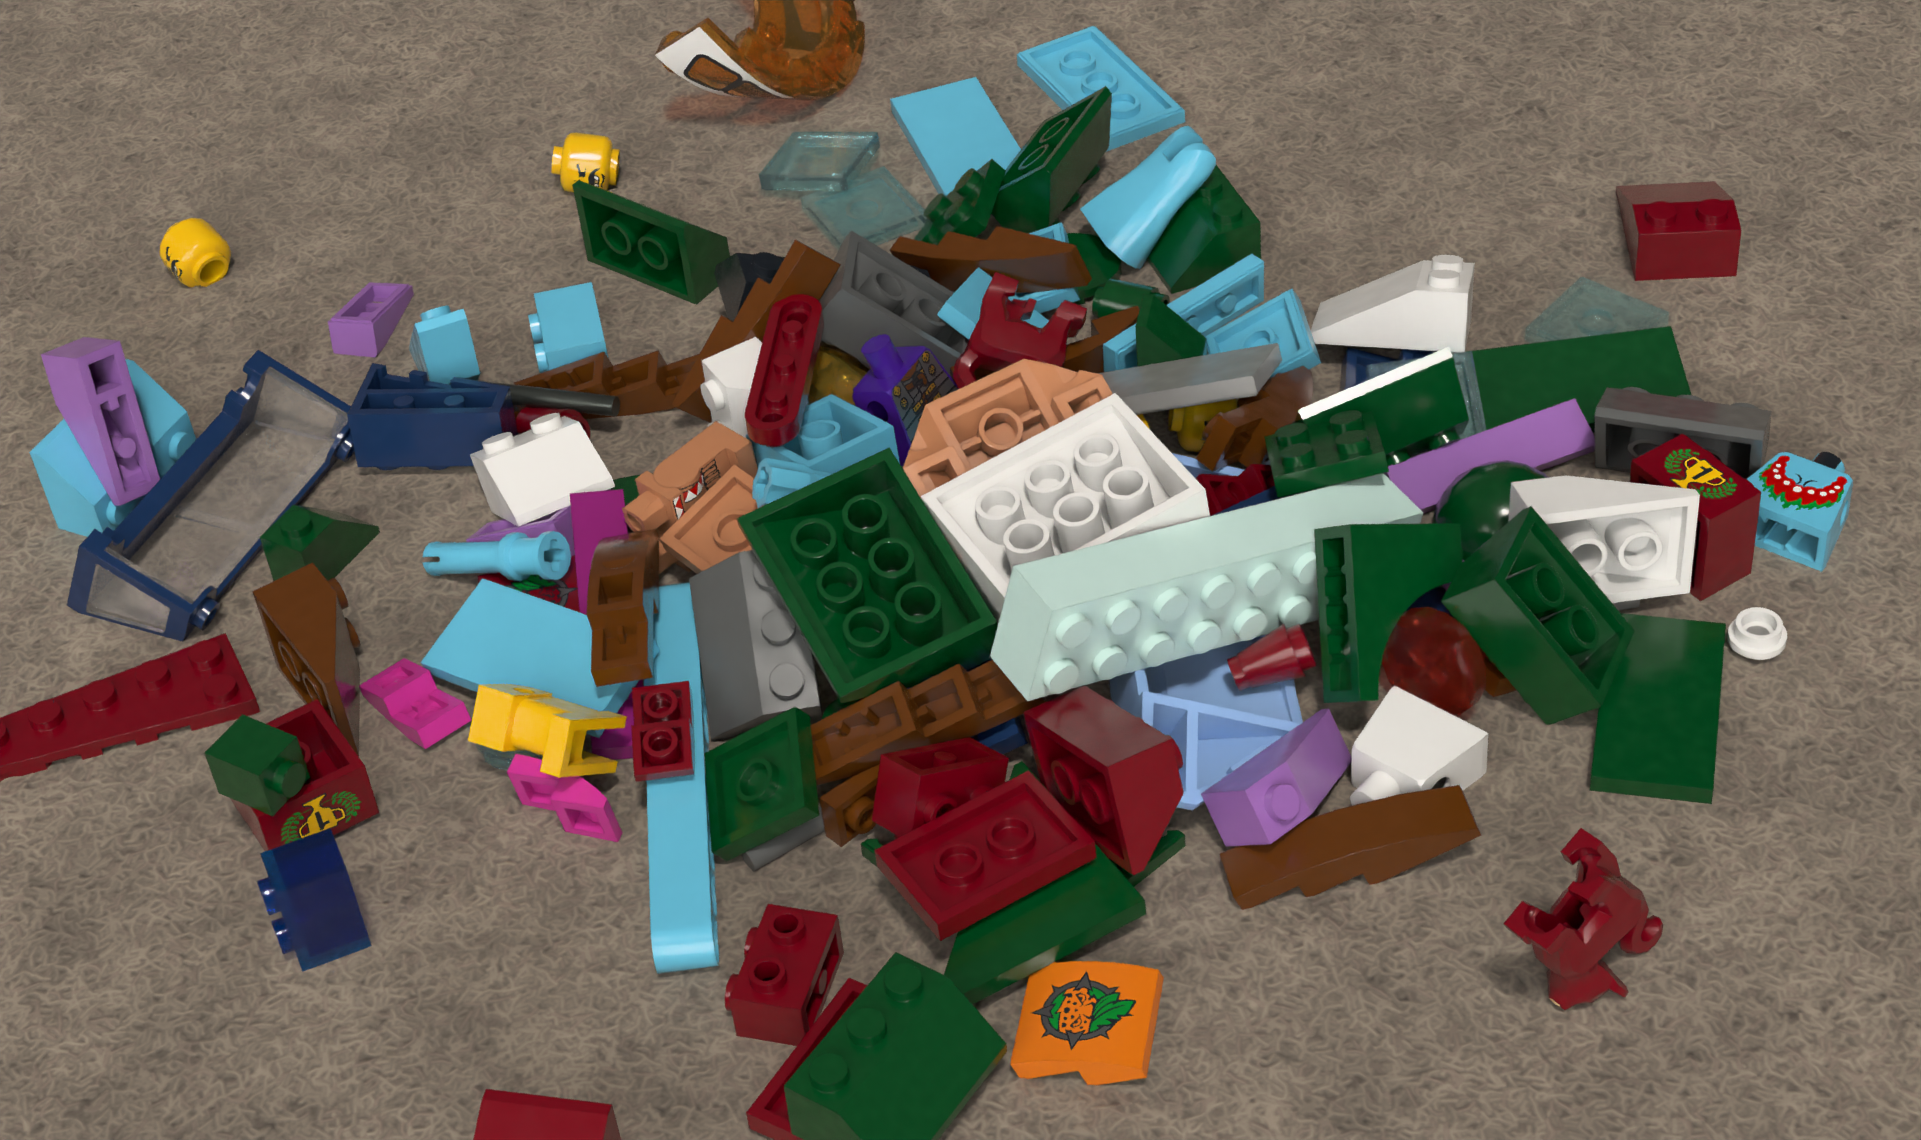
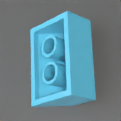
[29,359,196,537]

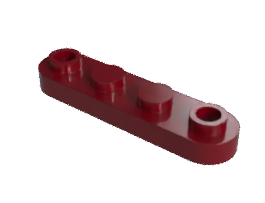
[745,294,824,447]

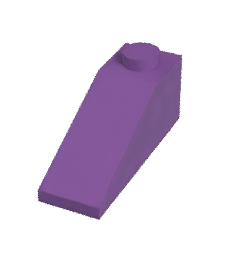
[41,337,160,506]
[1201,708,1352,847]

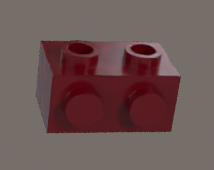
[872,737,1009,839]
[725,904,844,1046]

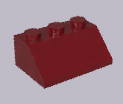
[1023,686,1184,875]

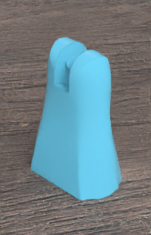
[1080,126,1216,269]

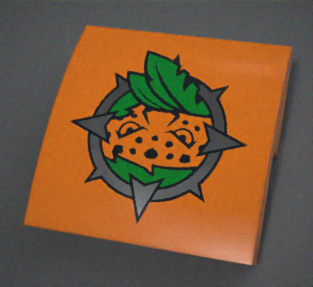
[1010,961,1164,1085]

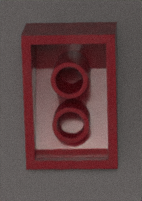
[1616,181,1742,281]

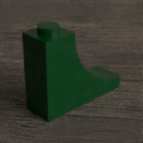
[1314,523,1463,703]

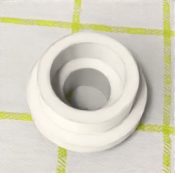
[1728,607,1787,660]

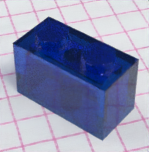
[257,828,372,972]

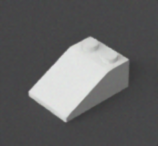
[1311,255,1475,353]
[1508,475,1700,603]

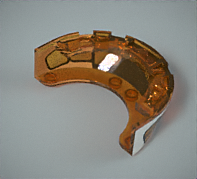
[655,0,865,100]

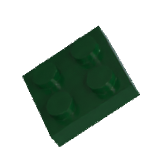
[914,159,1006,245]
[1264,410,1389,498]
[704,707,820,861]

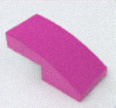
[359,658,471,749]
[507,754,622,842]

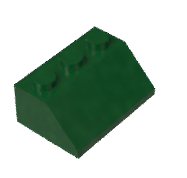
[991,86,1112,233]
[1147,165,1261,294]
[572,180,730,305]
[1295,347,1469,466]
[1441,506,1635,725]
[784,952,1007,1140]

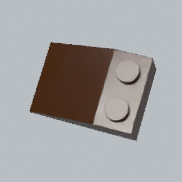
[252,562,360,756]

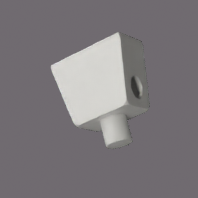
[1350,685,1488,806]

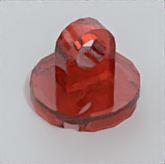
[1382,607,1487,717]

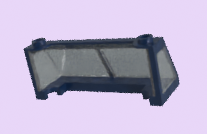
[67,350,355,642]

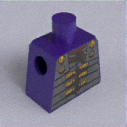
[852,334,959,466]

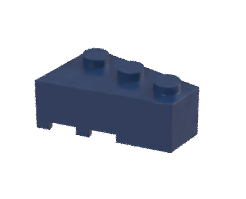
[347,363,518,470]

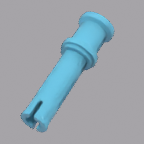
[423,531,571,581]

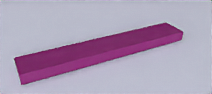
[570,489,643,760]

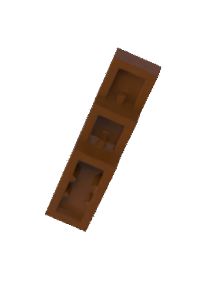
[890,226,1092,293]
[672,239,841,423]
[513,350,699,420]
[811,660,1046,785]
[1220,785,1481,910]

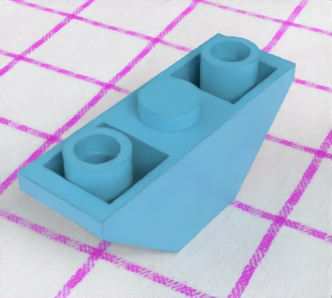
[409,306,480,385]

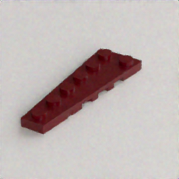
[0,633,261,782]

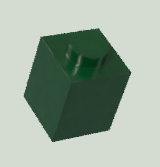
[204,714,310,816]

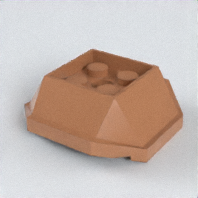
[903,359,1113,498]

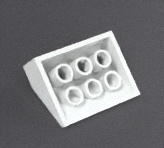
[921,393,1210,622]

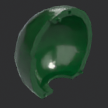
[1432,460,1549,561]

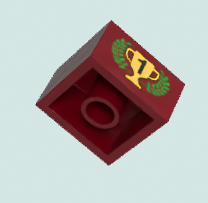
[1630,433,1761,601]
[230,699,379,865]

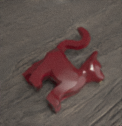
[953,272,1087,389]
[1504,828,1663,1010]

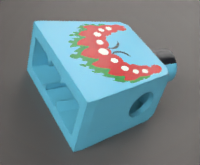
[1747,452,1853,572]

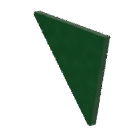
[944,761,1146,1004]

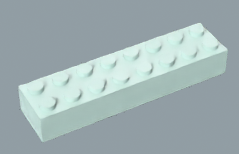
[990,473,1423,701]

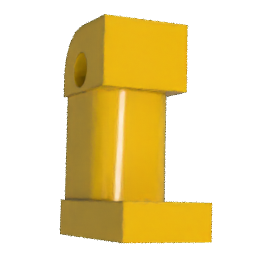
[468,684,627,778]

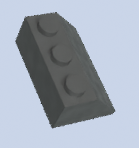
[819,230,969,375]
[1594,387,1772,479]
[689,550,823,741]

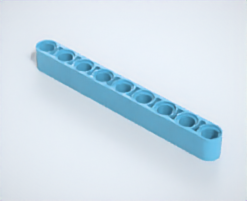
[644,582,719,974]

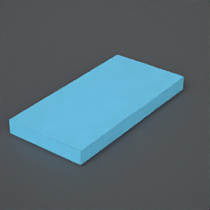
[1017,26,1185,151]
[890,77,1021,196]
[420,578,660,738]

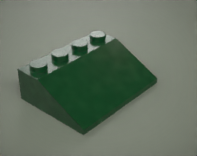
[737,447,997,703]

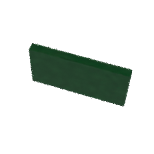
[1463,326,1692,433]
[1590,613,1726,804]

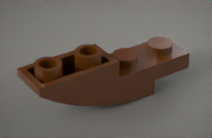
[1196,366,1313,472]
[586,529,659,687]

